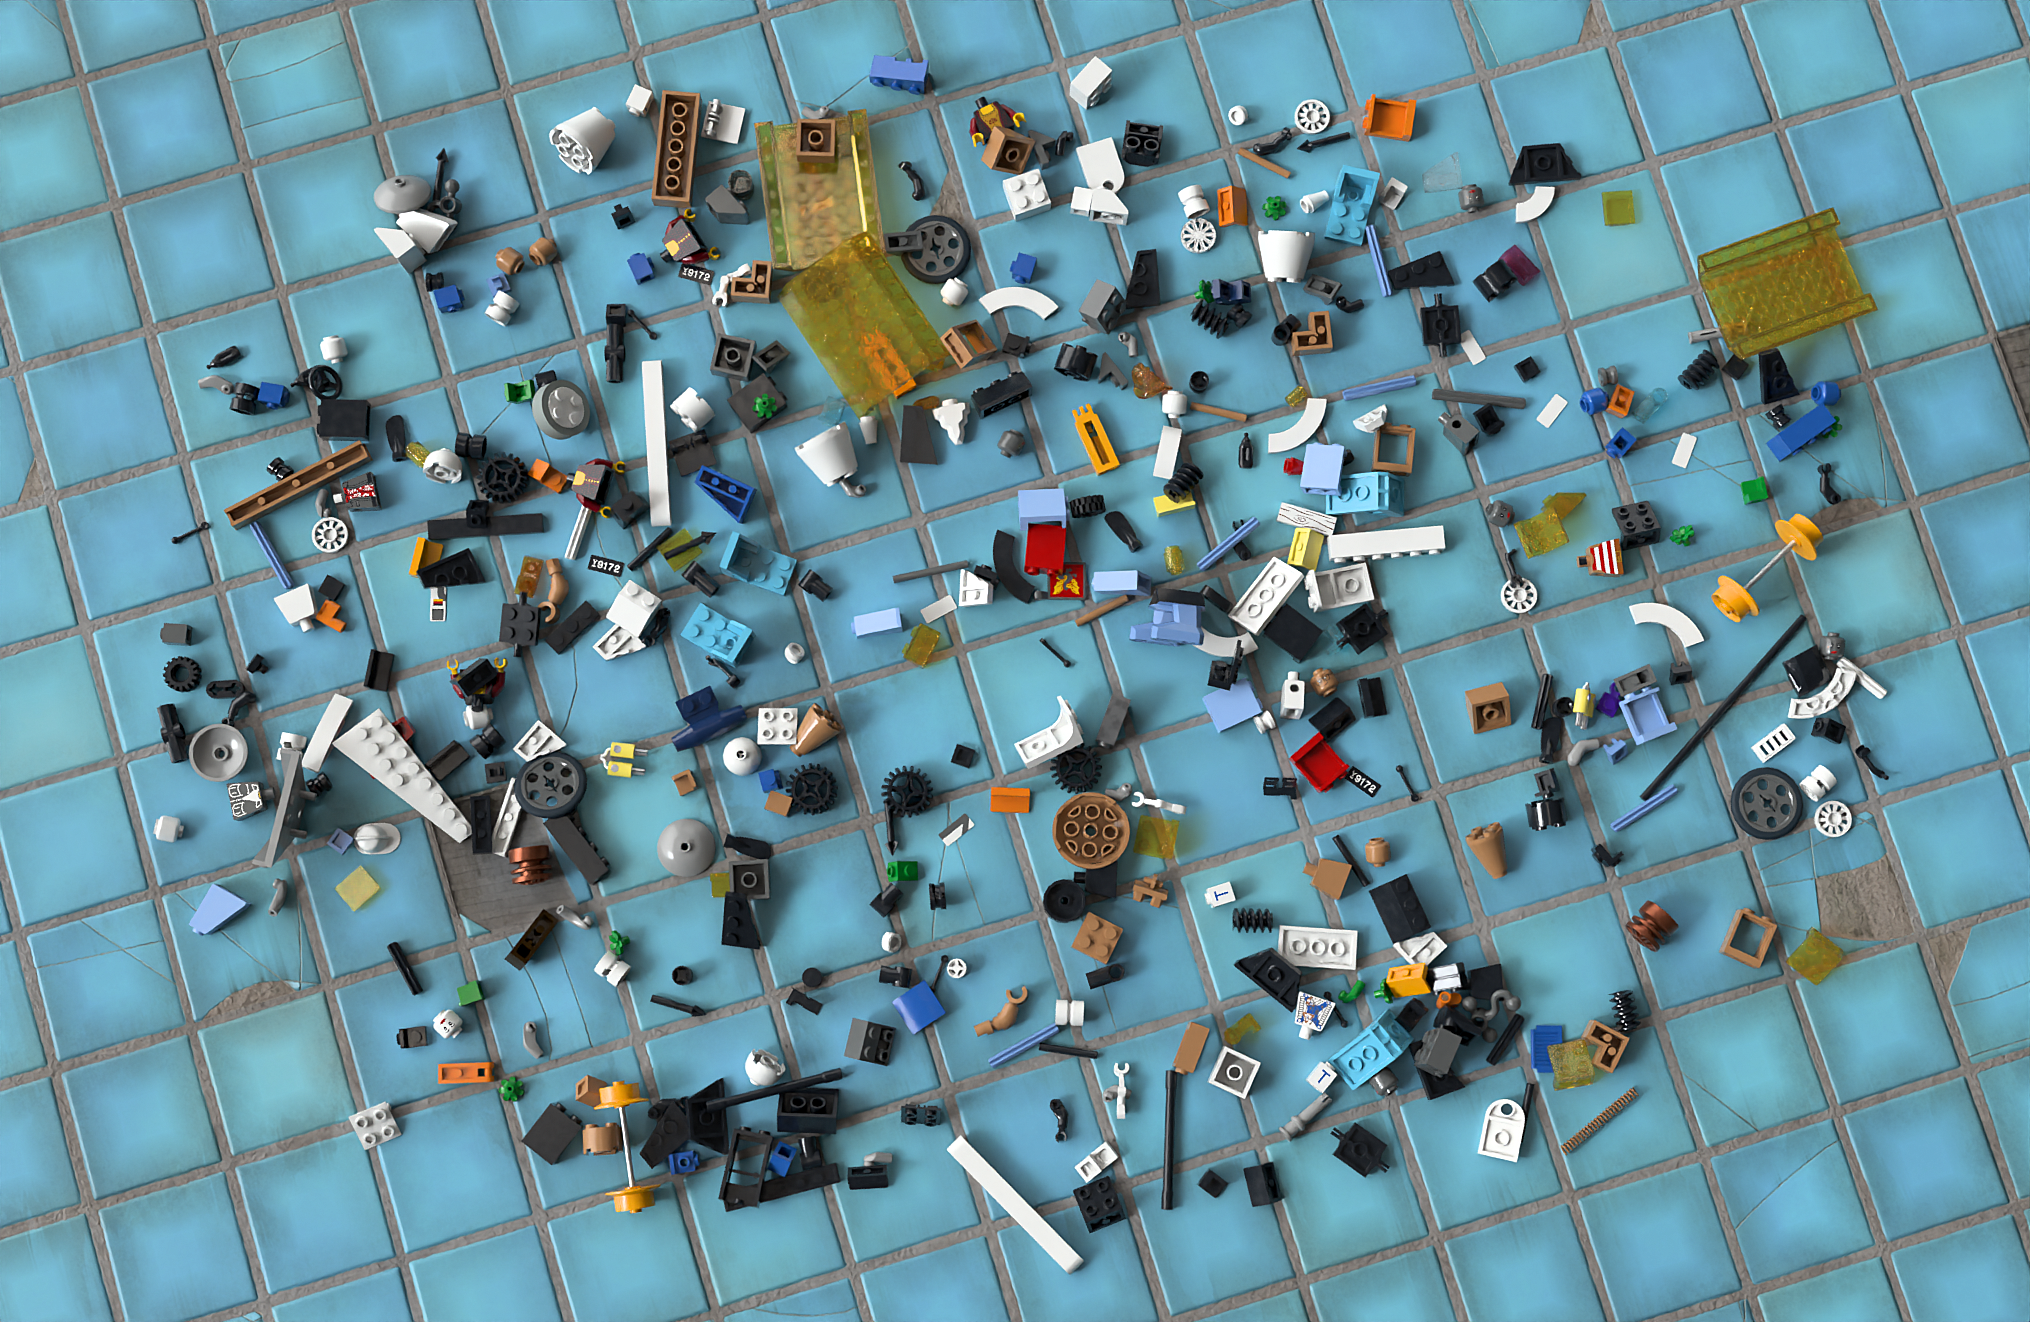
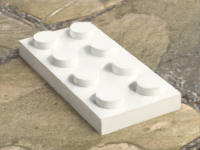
[1228,557,1304,636]
[1278,925,1357,970]

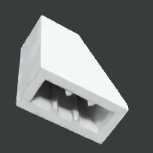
[396,208,458,253]

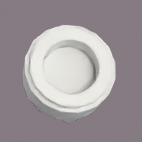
[1228,105,1248,125]
[785,643,805,664]
[882,932,901,953]

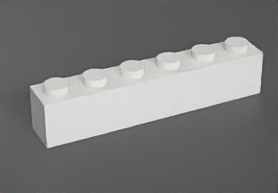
[1327,525,1445,564]

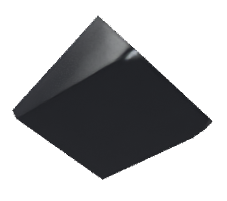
[605,304,626,327]

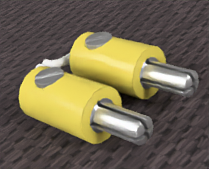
[1573,682,1596,730]
[600,742,648,778]

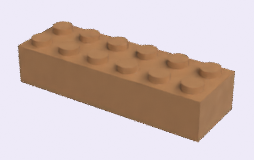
[651,90,702,209]

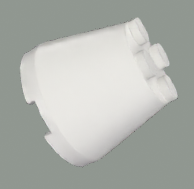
[549,107,616,175]
[1258,231,1315,283]
[794,421,858,487]

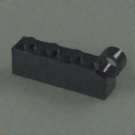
[543,807,611,885]

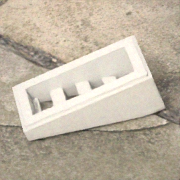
[1751,724,1796,763]

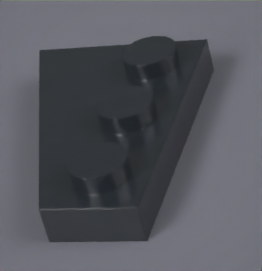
[1125,249,1161,309]
[900,405,938,465]
[416,548,486,589]
[721,891,761,950]

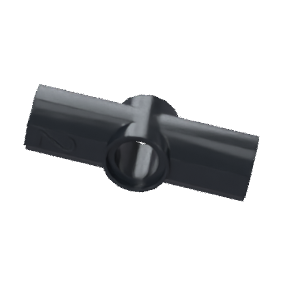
[604,324,626,383]
[157,703,189,764]

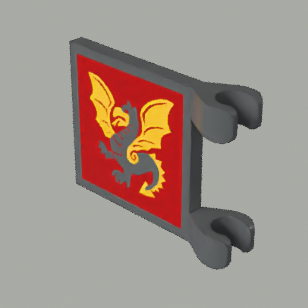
[1034,562,1086,601]

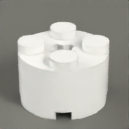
[670,387,715,433]

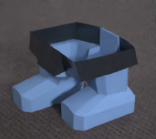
[1129,587,1205,647]

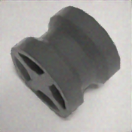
[1598,365,1618,387]

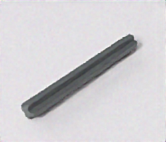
[1432,389,1526,409]

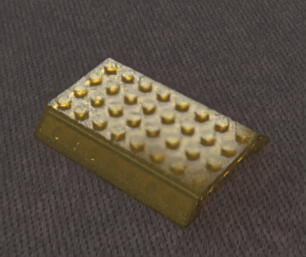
[754,109,886,272]
[1697,207,1878,360]
[777,230,951,420]

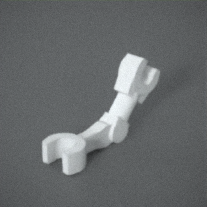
[712,264,752,308]
[1132,792,1187,814]
[1114,1063,1129,1119]

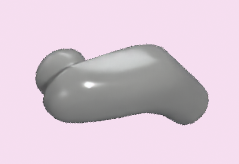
[198,375,234,395]
[1568,739,1599,766]
[268,878,287,917]
[557,905,594,930]
[523,1021,544,1059]

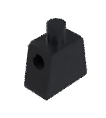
[611,490,650,529]
[1074,860,1118,898]
[1461,964,1504,1001]

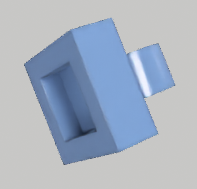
[486,272,512,297]
[1603,738,1628,765]
[326,828,355,855]

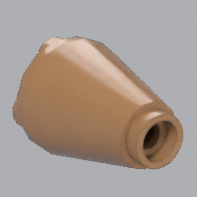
[789,703,843,757]
[1465,822,1507,879]

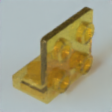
[1514,507,1569,559]
[1133,815,1180,861]
[1786,927,1843,985]
[1547,1040,1595,1091]

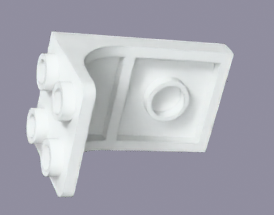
[1304,563,1374,613]
[1014,696,1084,769]

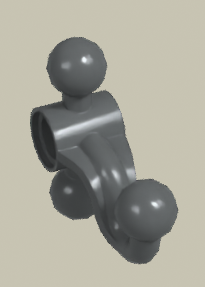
[426,179,462,231]
[1462,989,1522,1043]

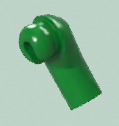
[1338,980,1365,1004]

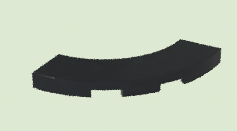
[993,529,1035,604]

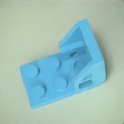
[1324,165,1380,247]
[1326,472,1404,517]
[719,531,797,596]
[680,603,756,668]
[1328,1009,1414,1090]

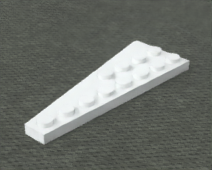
[332,708,472,843]

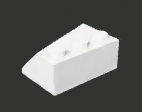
[374,227,427,274]

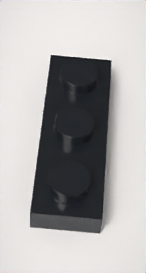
[544,601,600,655]
[470,795,493,855]

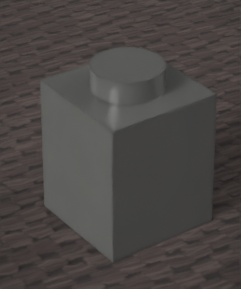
[160,623,192,646]

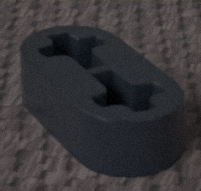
[1200,585,1234,614]
[206,680,245,699]

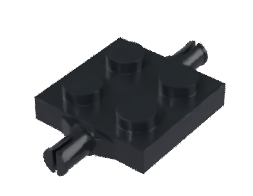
[1420,293,1462,358]
[499,592,542,657]
[1336,603,1388,655]
[1330,1122,1390,1178]

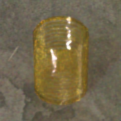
[1285,385,1308,408]

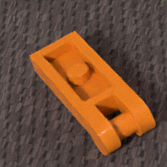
[438,1062,494,1084]

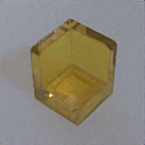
[710,873,730,898]

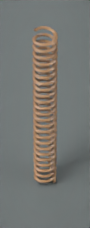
[1561,1087,1639,1156]

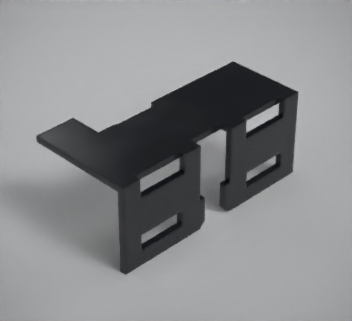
[1263,777,1297,800]
[786,988,823,1015]

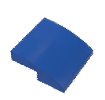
[892,980,946,1035]

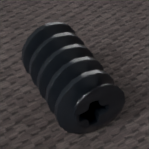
[1190,299,1232,339]
[1678,349,1720,390]
[1163,463,1204,503]
[1232,908,1273,933]
[1608,990,1641,1032]

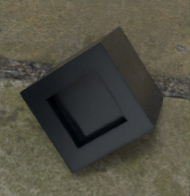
[1197,1169,1229,1198]

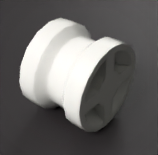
[1253,710,1276,734]
[947,959,967,979]

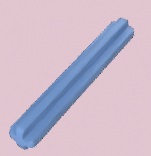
[1365,225,1393,297]
[1342,375,1416,401]
[1197,517,1260,571]
[250,521,294,589]
[1610,785,1678,832]
[988,1023,1059,1068]

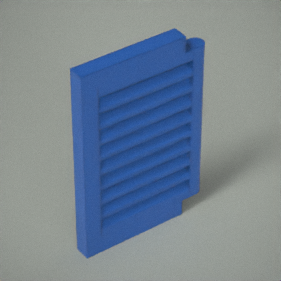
[1531,1025,1563,1073]

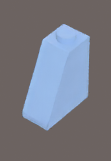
[1092,571,1151,596]
[851,608,903,638]
[189,884,251,936]

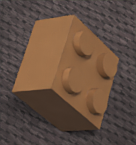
[796,119,836,163]
[1071,912,1123,965]

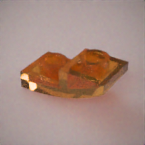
[514,555,544,598]

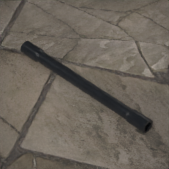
[706,1068,843,1113]
[1161,1070,1177,1210]

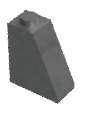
[1095,694,1131,749]

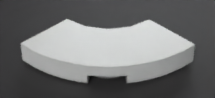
[1516,186,1555,223]

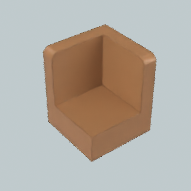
[671,769,699,796]
[764,791,794,817]
[576,1075,607,1107]

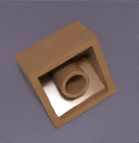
[981,126,1035,175]
[1465,682,1511,734]

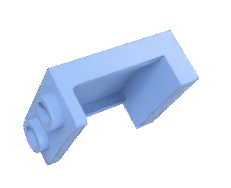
[1300,443,1347,496]
[1018,488,1070,531]
[1202,677,1263,733]
[1619,686,1677,745]

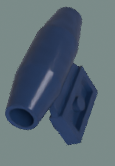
[671,686,747,752]

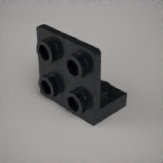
[1612,501,1661,551]
[1207,640,1244,691]
[1073,1176,1126,1233]

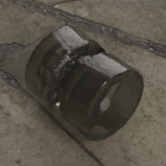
[728,170,754,201]

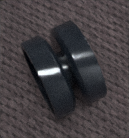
[1043,879,1086,923]

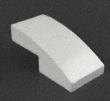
[1075,1141,1119,1183]

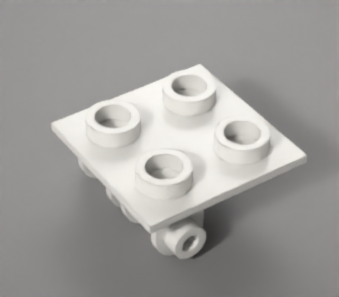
[701,99,745,144]
[757,708,798,745]
[348,1102,402,1150]

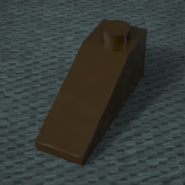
[505,909,559,971]

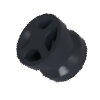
[425,272,444,292]

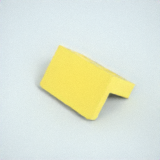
[1153,490,1196,517]
[1287,528,1324,571]

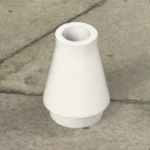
[1300,190,1329,213]
[859,416,878,444]

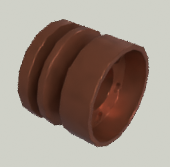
[508,845,553,885]
[1625,900,1679,952]

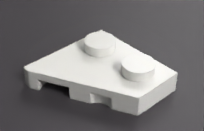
[1353,404,1388,433]
[959,570,993,607]
[593,624,647,661]
[513,720,567,762]
[1393,932,1447,965]

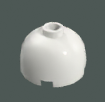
[423,448,462,484]
[723,737,762,776]
[745,1049,786,1086]

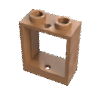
[940,320,998,369]
[1371,422,1416,477]
[1719,908,1777,969]
[1172,1022,1210,1075]

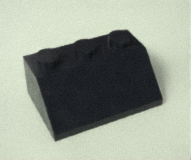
[971,371,1032,419]
[1368,874,1431,944]
[777,1088,839,1134]

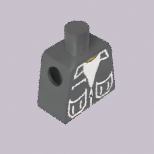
[227,782,276,821]

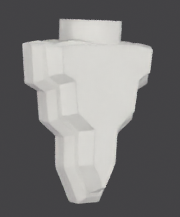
[932,399,970,445]

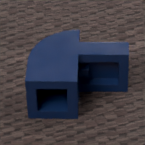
[1211,279,1251,305]

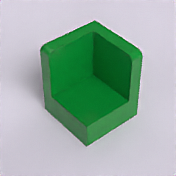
[1740,476,1768,505]
[457,980,485,1007]

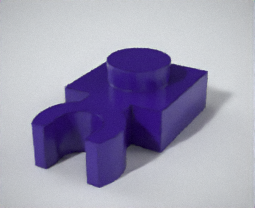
[1595,682,1621,718]

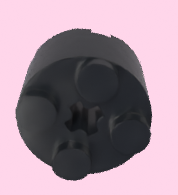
[1472,259,1518,303]
[1054,343,1098,382]
[1525,797,1568,831]

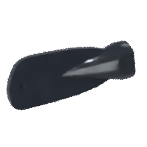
[385,415,407,462]
[1104,511,1143,553]
[1539,717,1562,764]
[723,833,771,860]

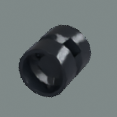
[229,383,260,416]
[455,432,487,460]
[469,724,506,760]

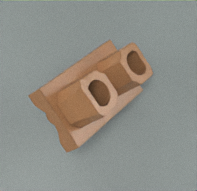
[1133,874,1169,908]

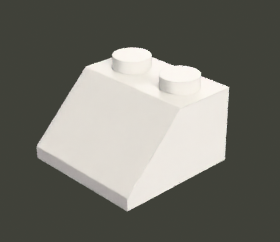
[1089,186,1128,226]
[606,580,662,638]

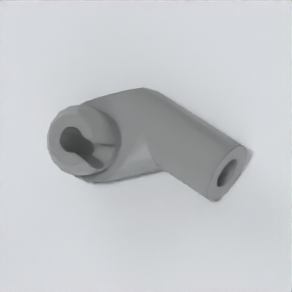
[801,106,830,119]
[1118,332,1138,357]
[839,477,866,498]
[315,489,332,518]
[1104,783,1132,801]
[1102,1085,1132,1102]
[863,1152,892,1166]

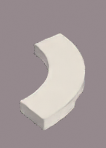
[979,287,1058,320]
[1268,398,1327,454]
[1629,603,1704,648]
[1193,626,1258,657]
[1788,668,1857,719]

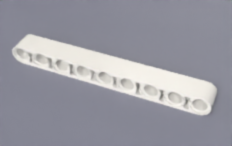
[642,360,672,527]
[947,1135,1084,1275]

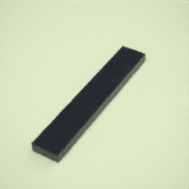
[427,513,544,540]
[723,1163,841,1212]

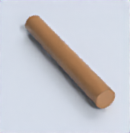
[1238,147,1291,179]
[1190,402,1247,422]
[1075,595,1129,627]

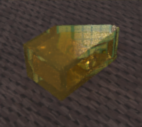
[1541,492,1587,525]

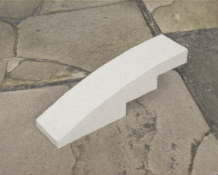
[302,693,353,773]

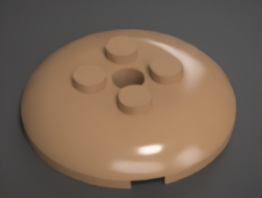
[1052,792,1130,869]

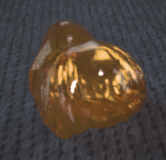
[1132,363,1173,399]

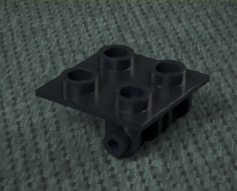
[668,429,717,477]
[901,1104,941,1127]

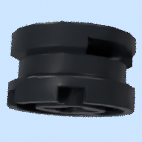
[929,882,946,910]

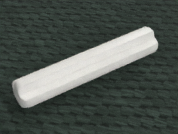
[565,506,592,560]
[1837,657,1887,699]

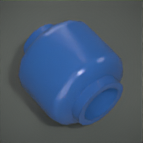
[1811,381,1841,406]
[1579,388,1610,415]

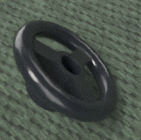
[308,365,342,400]

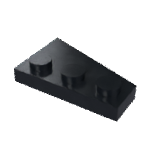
[1388,251,1455,290]
[1758,347,1800,405]
[1408,1040,1465,1100]
[639,1100,688,1169]

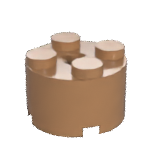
[582,1123,623,1156]

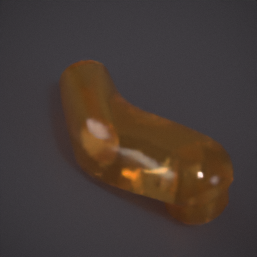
[912,396,939,410]

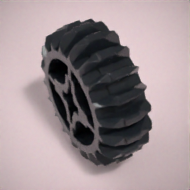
[477,452,529,504]
[1050,743,1102,794]
[786,763,838,816]
[881,766,933,818]

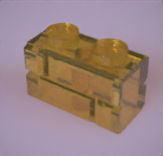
[901,623,941,669]

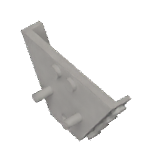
[252,748,317,868]

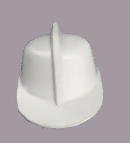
[354,823,401,855]

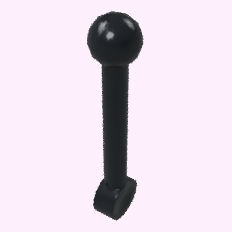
[627,310,657,340]
[171,522,209,544]
[1039,638,1071,668]
[1396,765,1419,802]
[930,955,948,993]
[1323,991,1348,1028]

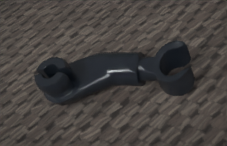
[1253,127,1292,156]
[898,161,925,201]
[1817,463,1841,505]
[1232,519,1251,561]
[641,608,670,647]
[222,691,256,727]
[648,1096,688,1119]
[1050,1099,1068,1143]

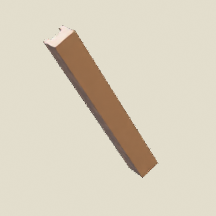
[224,440,373,530]

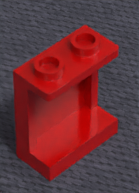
[1024,523,1067,577]
[1289,732,1350,793]

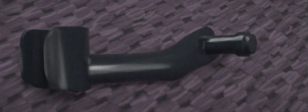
[1505,549,1522,588]
[706,655,740,689]
[1855,745,1889,780]

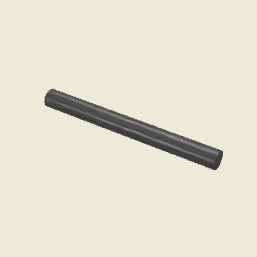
[893,560,968,583]

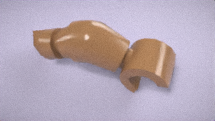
[537,558,569,624]
[974,986,1029,1037]

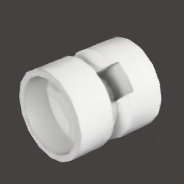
[1178,185,1210,219]
[485,291,519,327]
[276,732,307,760]
[1799,765,1837,802]
[594,951,631,987]
[1055,1000,1084,1026]

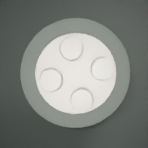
[532,380,590,440]

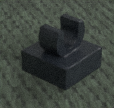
[611,204,635,230]
[245,653,268,674]
[1669,661,1692,685]
[484,762,507,784]

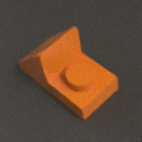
[1605,384,1634,419]
[527,459,567,494]

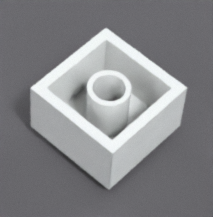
[1070,56,1112,110]
[1003,169,1051,221]
[1207,1046,1261,1099]

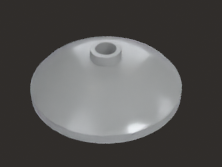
[374,175,431,214]
[189,724,248,782]
[657,819,716,877]

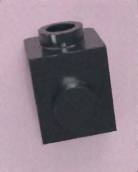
[1473,403,1505,435]
[974,564,1000,590]
[1534,768,1560,799]
[1591,844,1624,868]
[1394,998,1429,1032]

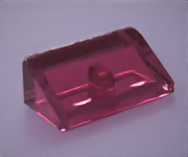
[1498,244,1540,286]

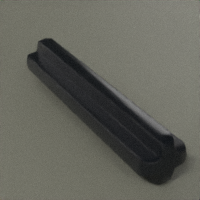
[1531,674,1553,730]
[387,942,423,995]
[1486,1014,1525,1066]

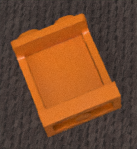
[1362,94,1417,142]

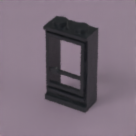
[718,1126,775,1208]

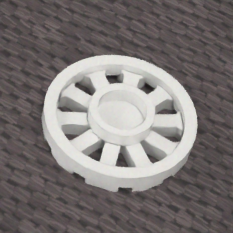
[1294,99,1330,135]
[1181,218,1216,254]
[312,517,349,553]
[1501,578,1537,613]
[1814,801,1852,837]

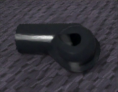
[1055,131,1073,156]
[1336,296,1364,313]

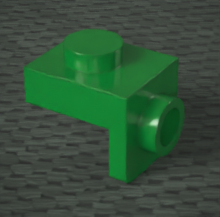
[504,379,535,404]
[887,861,918,882]

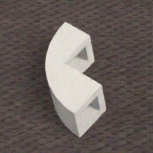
[1153,425,1182,479]

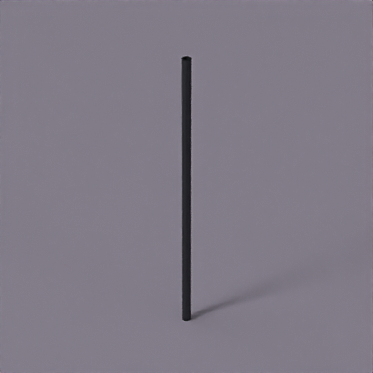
[1639,614,1807,801]

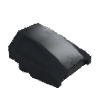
[1121,120,1163,167]
[1782,645,1833,697]
[1433,1004,1482,1046]

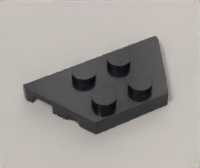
[1508,143,1581,186]
[1233,947,1302,1013]
[685,1078,729,1155]

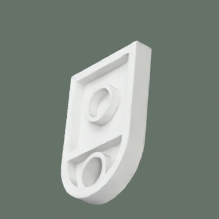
[1076,137,1124,194]
[1478,1099,1525,1162]

